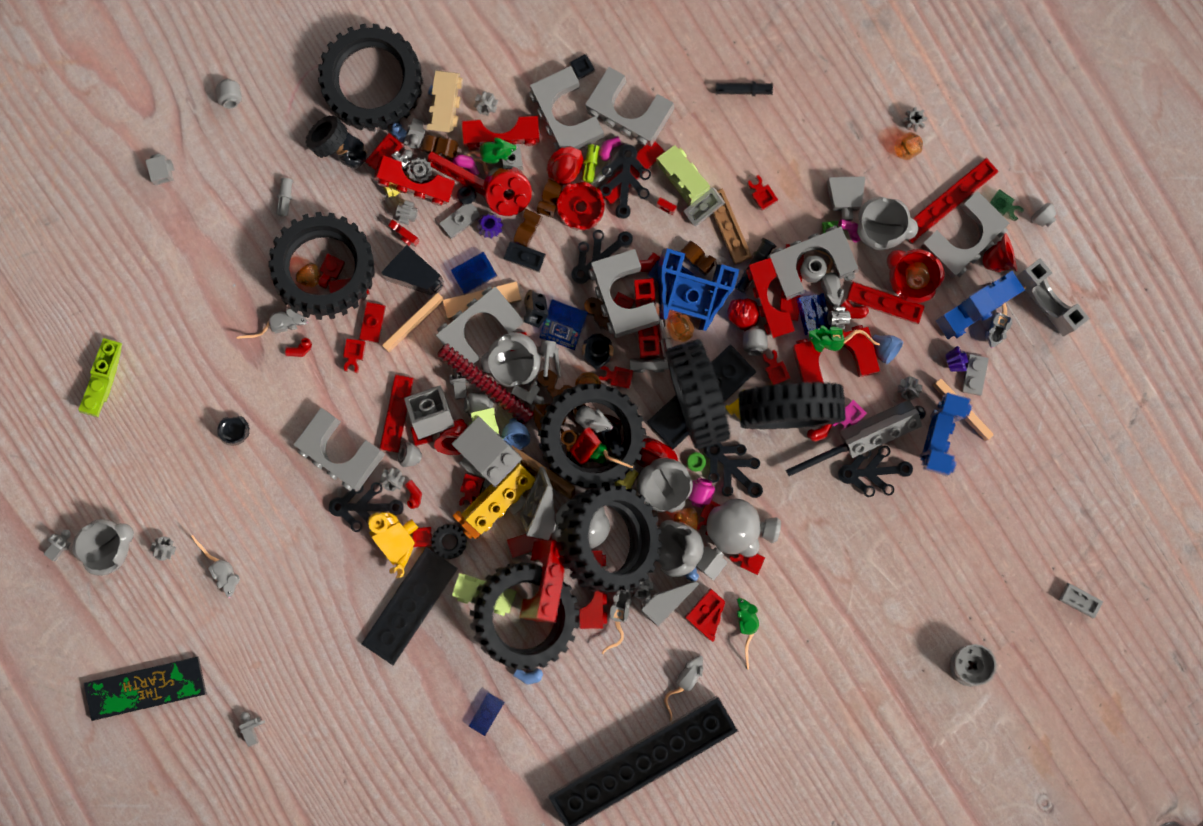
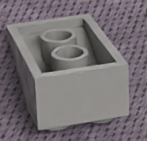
[452,416,522,487]
[520,467,556,540]
[641,581,699,626]

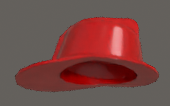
[636,438,678,468]

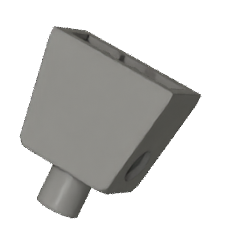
[827,176,865,221]

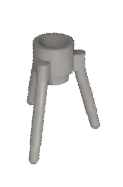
[528,341,561,385]

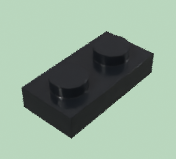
[504,241,546,273]

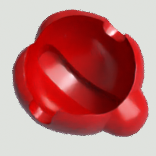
[886,249,945,303]

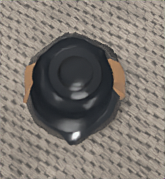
[336,132,368,168]
[582,333,614,370]

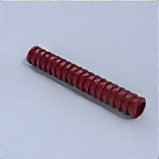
[437,343,534,425]

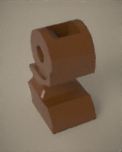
[420,135,459,161]
[537,179,563,218]
[513,208,543,247]
[680,240,717,277]
[584,297,609,332]
[538,370,572,401]

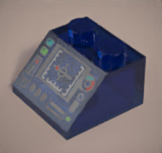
[539,299,588,351]

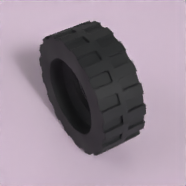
[305,115,348,158]

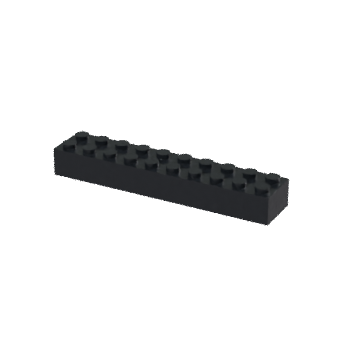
[548,696,738,826]

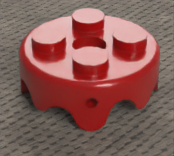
[484,167,532,216]
[557,182,605,231]

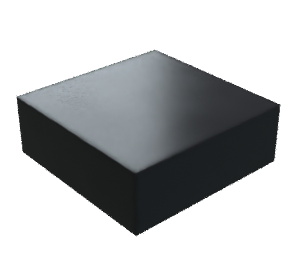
[570,54,595,80]

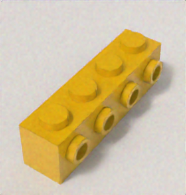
[461,463,535,534]

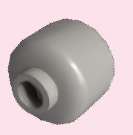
[215,79,242,109]
[800,256,827,283]
[743,326,768,356]
[464,393,493,417]

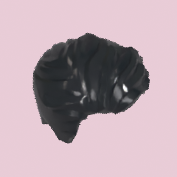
[217,416,250,446]

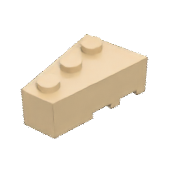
[427,70,463,132]

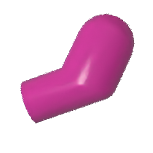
[599,136,622,161]
[453,154,479,175]
[838,219,861,242]

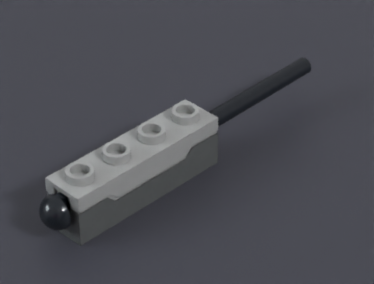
[785,400,926,477]

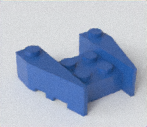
[658,248,739,331]
[935,271,1025,339]
[919,393,972,476]

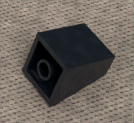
[381,245,444,295]

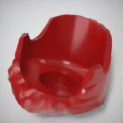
[727,298,759,331]

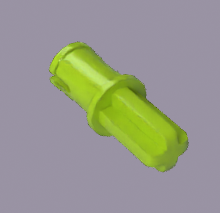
[582,144,600,183]

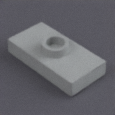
[440,203,481,239]
[1059,583,1103,619]

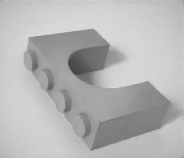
[529,66,604,151]
[585,67,675,146]
[920,191,1010,279]
[769,226,858,300]
[589,249,660,338]
[1016,258,1090,337]
[436,286,524,364]
[294,408,385,491]

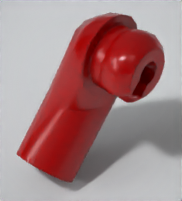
[639,252,660,272]
[285,338,312,357]
[807,424,833,442]

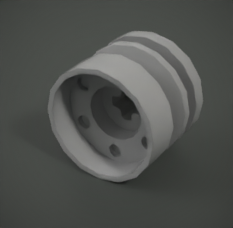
[950,644,997,687]

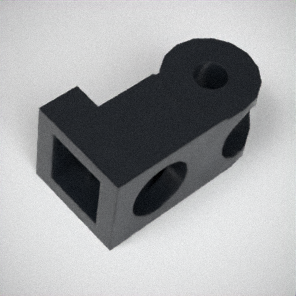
[523,290,548,328]

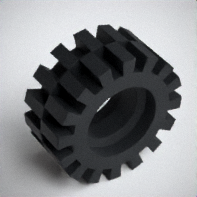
[431,524,467,559]

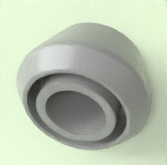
[1032,203,1057,227]
[398,441,422,467]
[760,517,781,543]

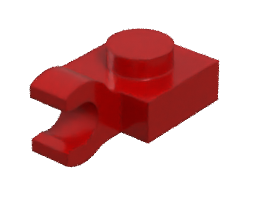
[318,253,345,289]

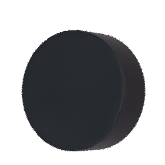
[456,186,477,205]

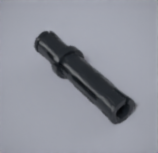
[716,81,773,97]

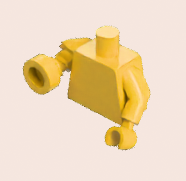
[368,513,418,578]

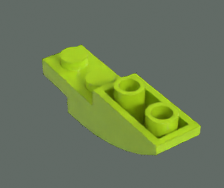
[78,338,122,417]

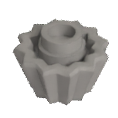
[407,157,433,184]

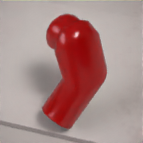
[840,300,869,319]
[404,480,422,509]

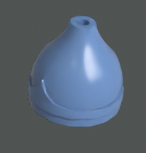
[872,334,903,364]
[501,418,531,449]

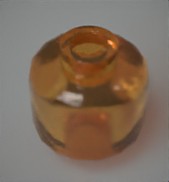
[894,132,923,160]
[904,261,930,290]
[667,313,695,343]

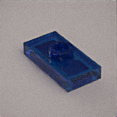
[468,692,505,736]

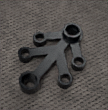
[600,144,651,219]
[571,230,633,284]
[704,443,763,498]
[838,446,913,497]
[329,482,404,532]

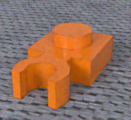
[453,511,482,539]

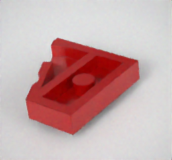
[685,588,725,642]

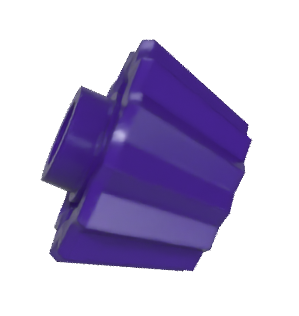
[477,213,504,239]
[945,346,969,372]

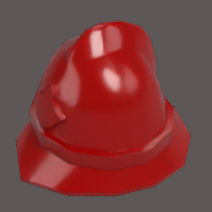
[546,146,584,184]
[983,233,1017,273]
[434,418,468,455]

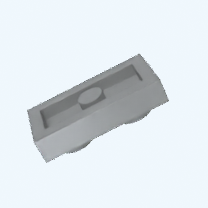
[684,187,725,226]
[962,354,989,396]
[630,358,669,373]

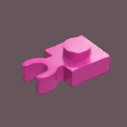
[833,400,867,430]

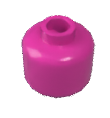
[688,478,715,508]

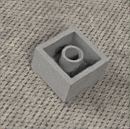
[404,385,455,439]

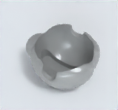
[857,197,918,250]
[481,332,541,387]
[637,458,693,513]
[551,498,610,549]
[706,498,760,557]
[72,519,134,576]
[657,520,704,577]

